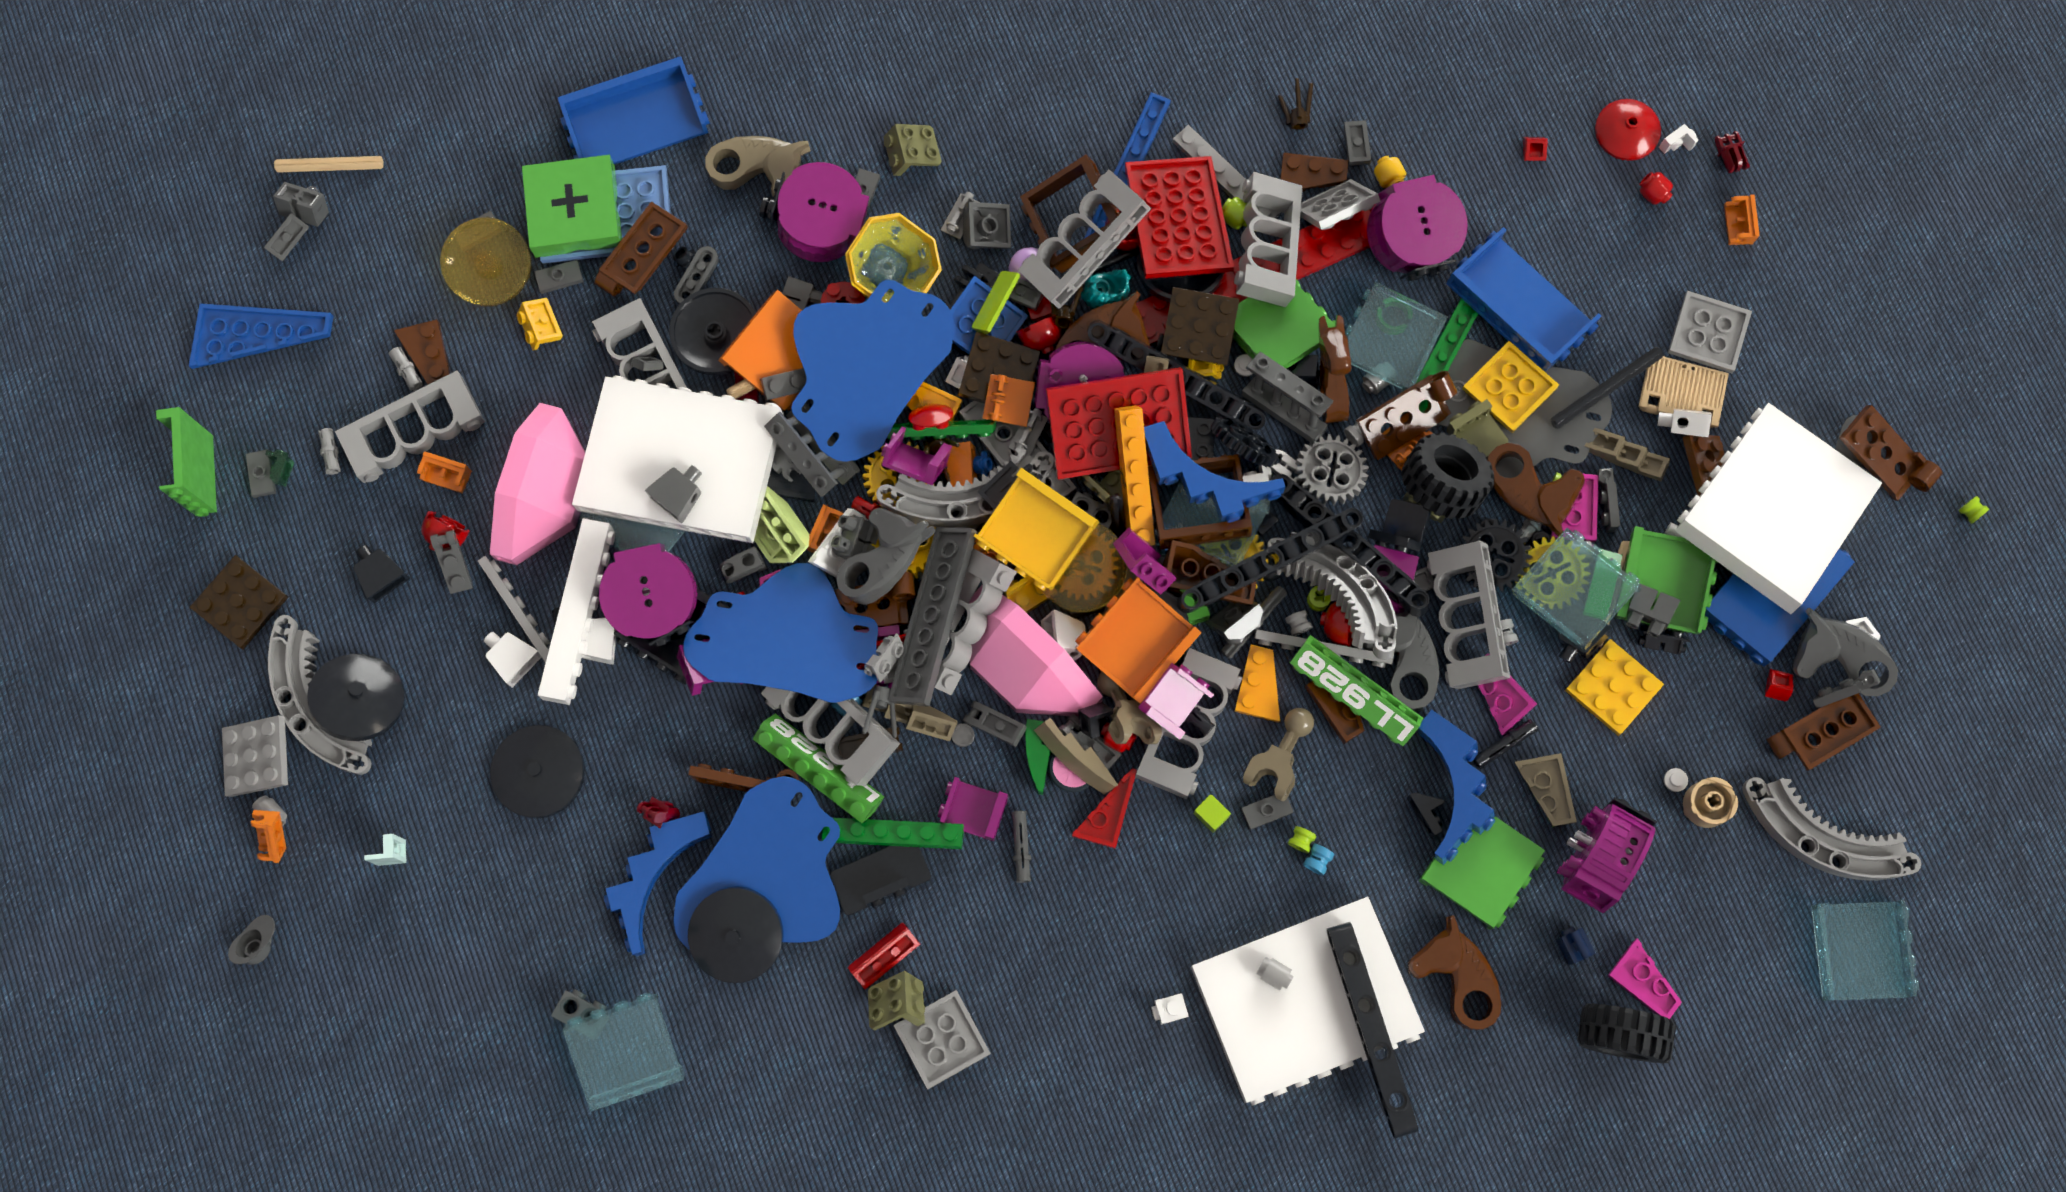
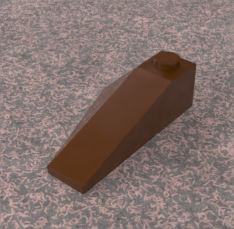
[1162,540,1257,605]

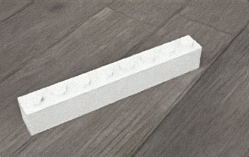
[538,518,615,705]

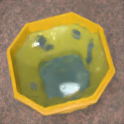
[845,213,941,303]

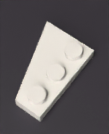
[808,508,868,578]

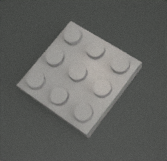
[1300,179,1381,230]
[1668,291,1752,374]
[222,715,288,797]
[894,990,991,1089]

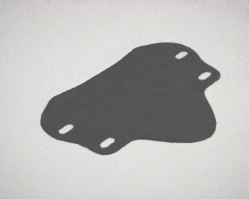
[1422,339,1612,478]

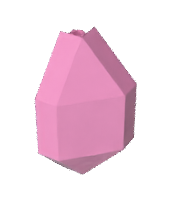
[490,403,585,565]
[969,585,1103,717]

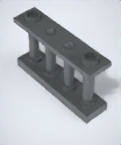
[1241,352,1333,444]
[764,403,861,497]

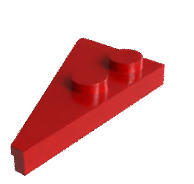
[1072,768,1137,849]

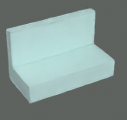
[364,834,406,866]

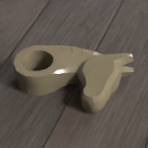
[705,136,811,197]

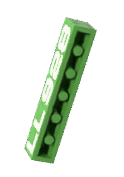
[1290,635,1423,746]
[753,713,884,823]

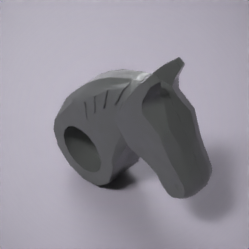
[836,508,936,605]
[1363,600,1439,712]
[1792,608,1898,696]

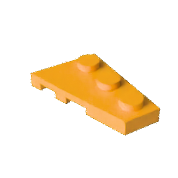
[906,382,963,421]
[1234,644,1280,723]

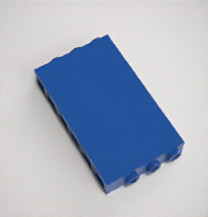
[557,56,710,165]
[1446,227,1602,372]
[1705,549,1855,667]

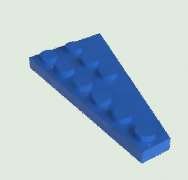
[189,304,333,369]

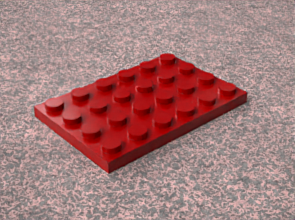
[1125,156,1234,279]
[1045,367,1192,480]

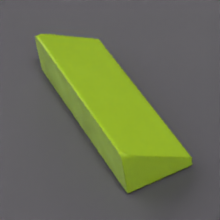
[972,271,1020,335]

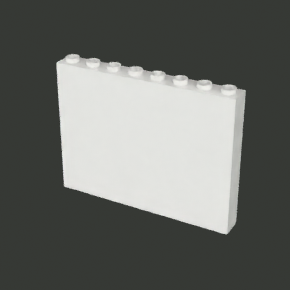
[572,376,784,543]
[1675,403,1882,614]
[1191,897,1425,1106]

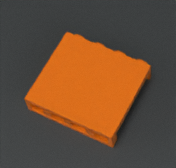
[718,290,803,412]
[1075,577,1202,704]

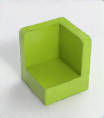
[1193,795,1231,833]

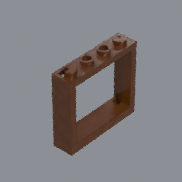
[1020,154,1120,273]
[1148,454,1252,550]

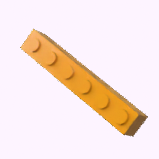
[1114,405,1155,546]

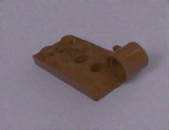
[595,201,688,297]
[1356,371,1457,460]
[1839,405,1943,501]
[1682,435,1724,496]
[834,572,915,631]
[1766,693,1881,771]
[688,763,801,792]

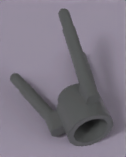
[862,686,897,738]

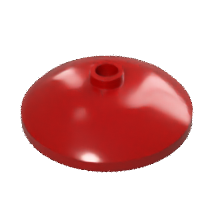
[1595,99,1661,161]

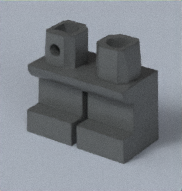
[782,276,823,310]
[831,515,878,560]
[1626,583,1681,638]

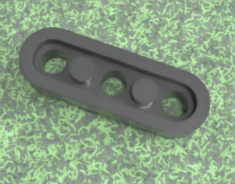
[674,246,719,304]

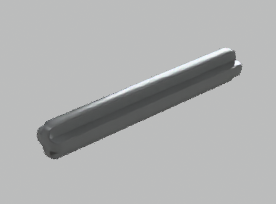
[1221,586,1287,658]

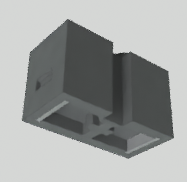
[273,182,329,227]

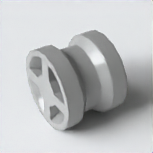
[1285,610,1313,636]

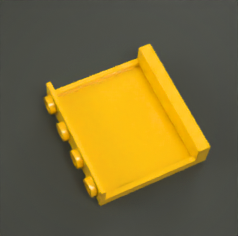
[974,468,1099,591]

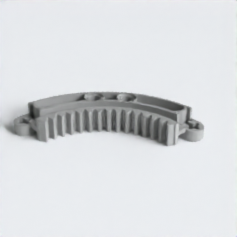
[876,448,1054,528]
[1267,532,1397,660]
[268,615,372,775]
[1742,777,1921,880]

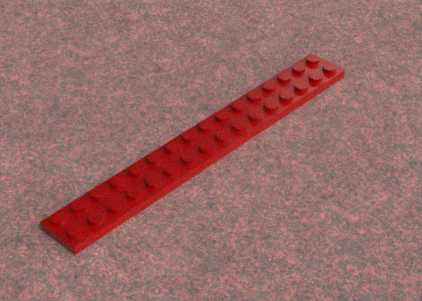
[1113,204,1375,360]

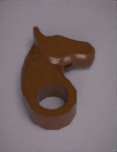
[1056,291,1150,359]
[1319,315,1351,423]
[1488,443,1585,538]
[1407,915,1501,1030]

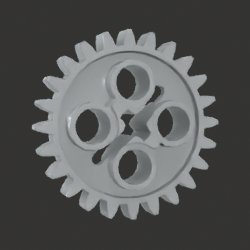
[1295,434,1369,506]

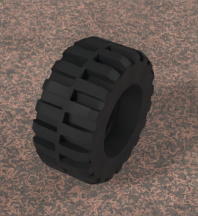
[1402,433,1494,519]
[1577,1003,1676,1063]

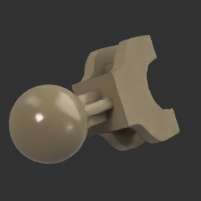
[1097,672,1162,744]
[1243,708,1314,801]

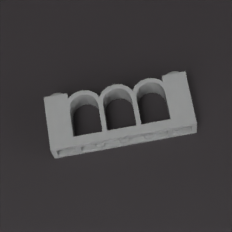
[1018,169,1151,309]
[1234,172,1302,307]
[592,298,687,389]
[335,371,485,483]
[1427,541,1510,689]
[935,548,1017,695]
[1135,648,1242,799]
[761,687,900,786]

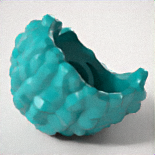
[1081,269,1131,310]

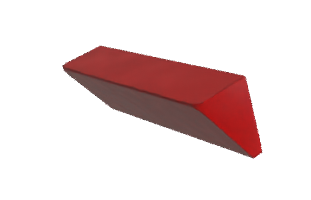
[848,923,920,989]

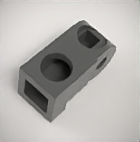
[719,546,767,583]

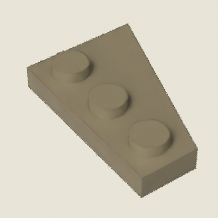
[1514,753,1577,827]

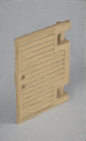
[1638,356,1729,428]

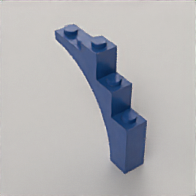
[1144,421,1286,523]
[1418,709,1495,866]
[604,811,713,956]

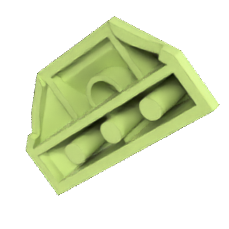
[754,486,810,563]

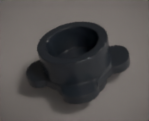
[673,247,696,268]

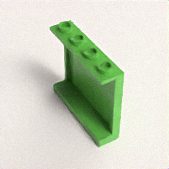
[1232,279,1336,369]
[156,407,217,517]
[1614,526,1719,635]
[1418,816,1545,930]

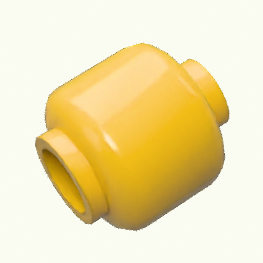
[1374,156,1406,188]

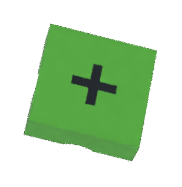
[522,154,622,258]

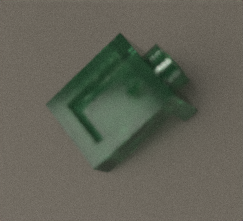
[265,449,294,487]

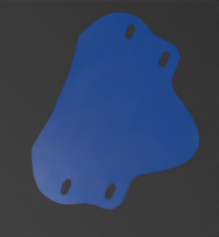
[792,279,954,462]
[683,563,879,703]
[674,776,840,949]

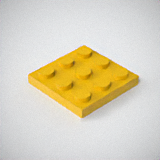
[1462,341,1559,433]
[1565,639,1664,736]

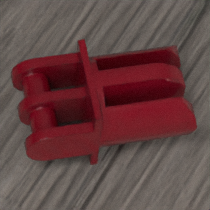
[1715,131,1750,174]
[637,796,680,828]

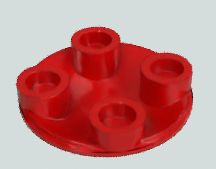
[908,404,953,431]

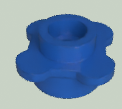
[973,451,993,476]

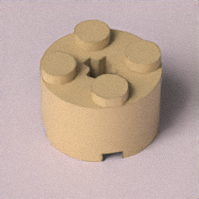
[1683,777,1738,828]

